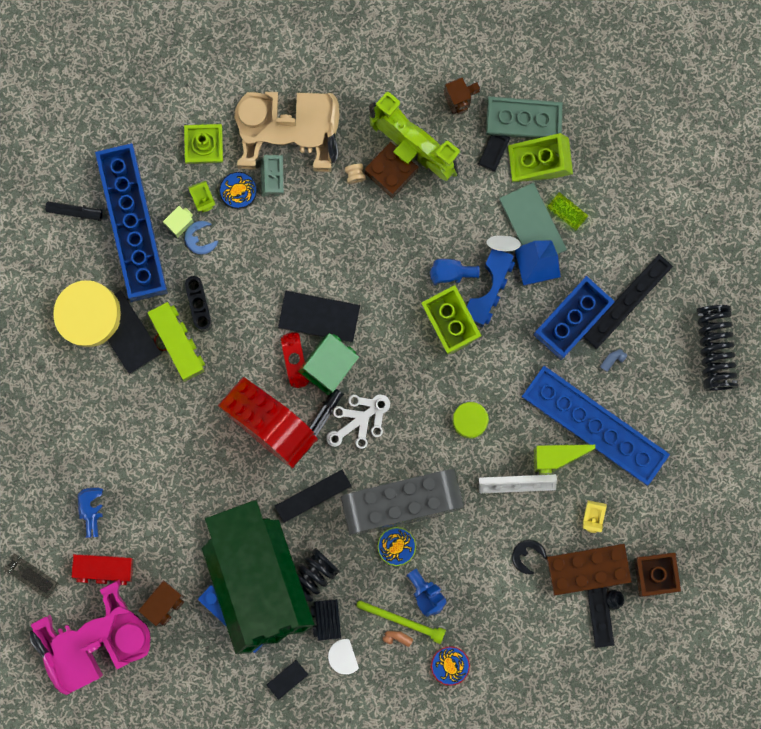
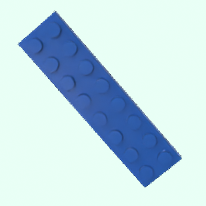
[522,366,670,486]

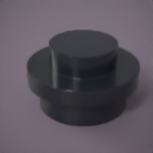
[607,590,624,610]

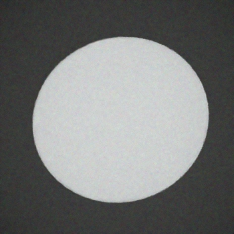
[487,236,521,251]
[328,639,359,674]

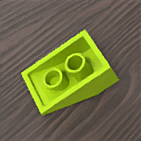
[508,133,573,182]
[534,445,595,475]

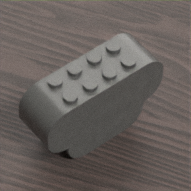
[340,469,465,536]

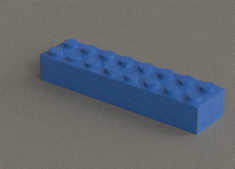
[95,143,168,302]

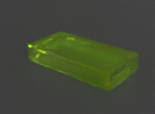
[547,192,588,231]

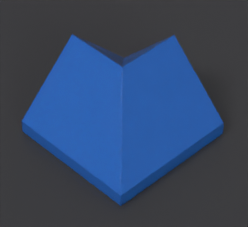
[515,240,561,286]

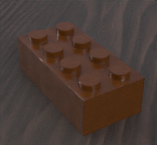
[547,544,632,596]

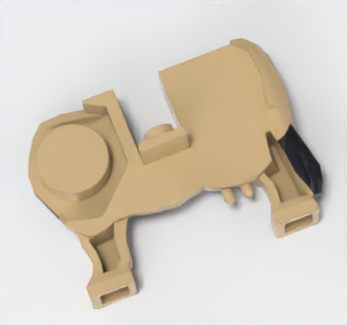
[234,92,340,172]

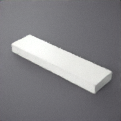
[479,474,557,493]

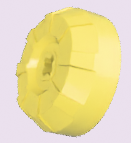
[53,280,121,347]

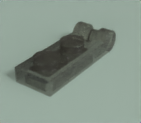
[3,553,59,599]

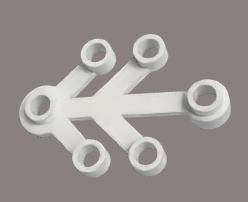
[326,394,390,449]

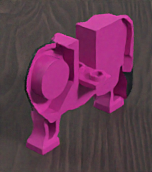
[30,580,151,695]

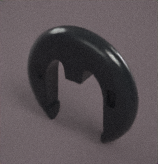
[512,540,547,575]

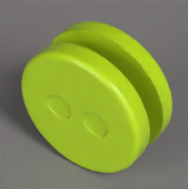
[452,402,489,439]

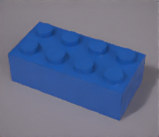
[533,276,615,360]

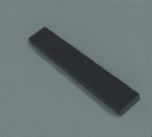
[583,254,673,350]

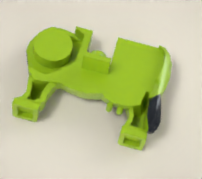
[369,92,460,181]

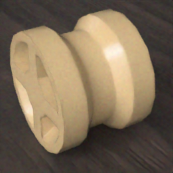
[345,164,366,184]

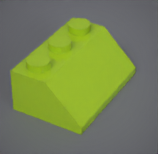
[421,285,482,355]

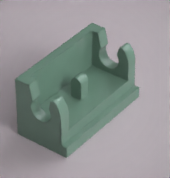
[261,155,284,197]

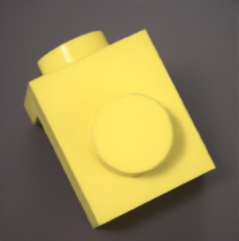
[583,500,607,533]

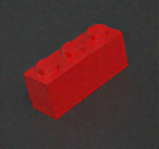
[71,554,134,586]

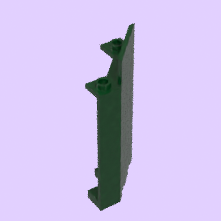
[201,499,315,654]

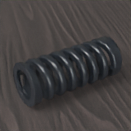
[697,305,739,391]
[297,548,340,602]

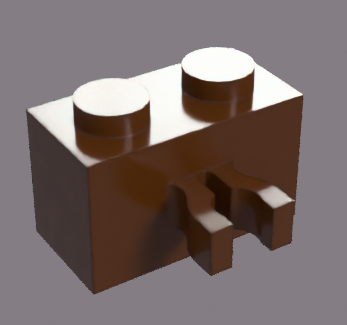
[444,77,480,115]

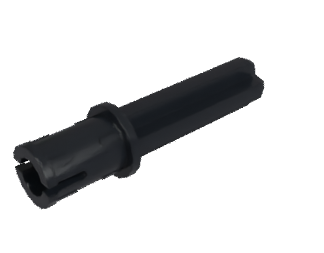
[45,201,103,221]
[309,389,344,436]

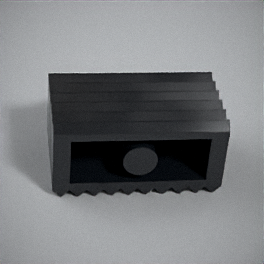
[311,599,341,641]

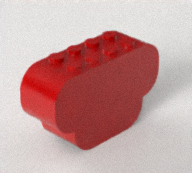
[218,377,318,469]

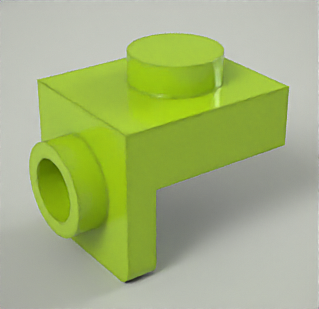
[188,180,216,212]

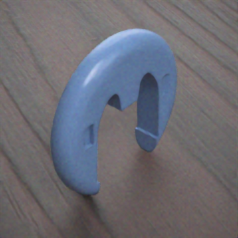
[184,221,218,254]

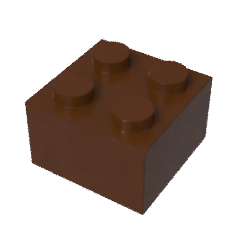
[365,142,419,199]
[634,553,681,597]
[138,580,185,627]

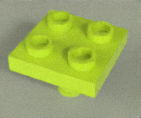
[184,124,223,164]

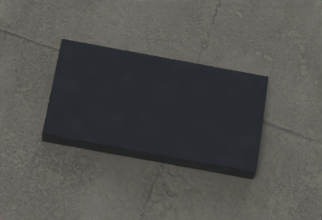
[107,290,162,375]
[278,290,360,343]

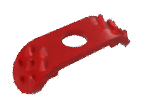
[281,332,309,388]

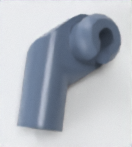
[600,349,627,372]

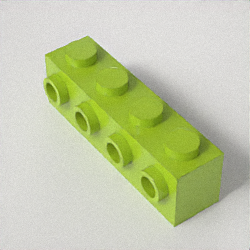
[147,302,205,382]

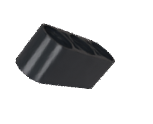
[185,276,212,332]

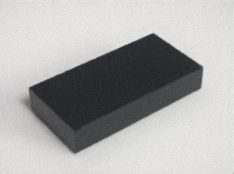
[478,135,510,172]
[266,660,309,700]

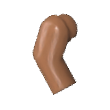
[383,631,413,647]

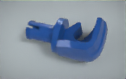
[430,258,480,286]
[78,487,103,538]
[407,568,447,617]

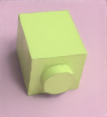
[163,206,194,238]

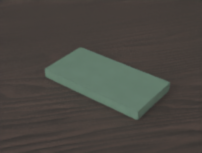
[486,96,563,139]
[499,182,567,254]

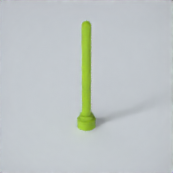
[356,601,446,644]

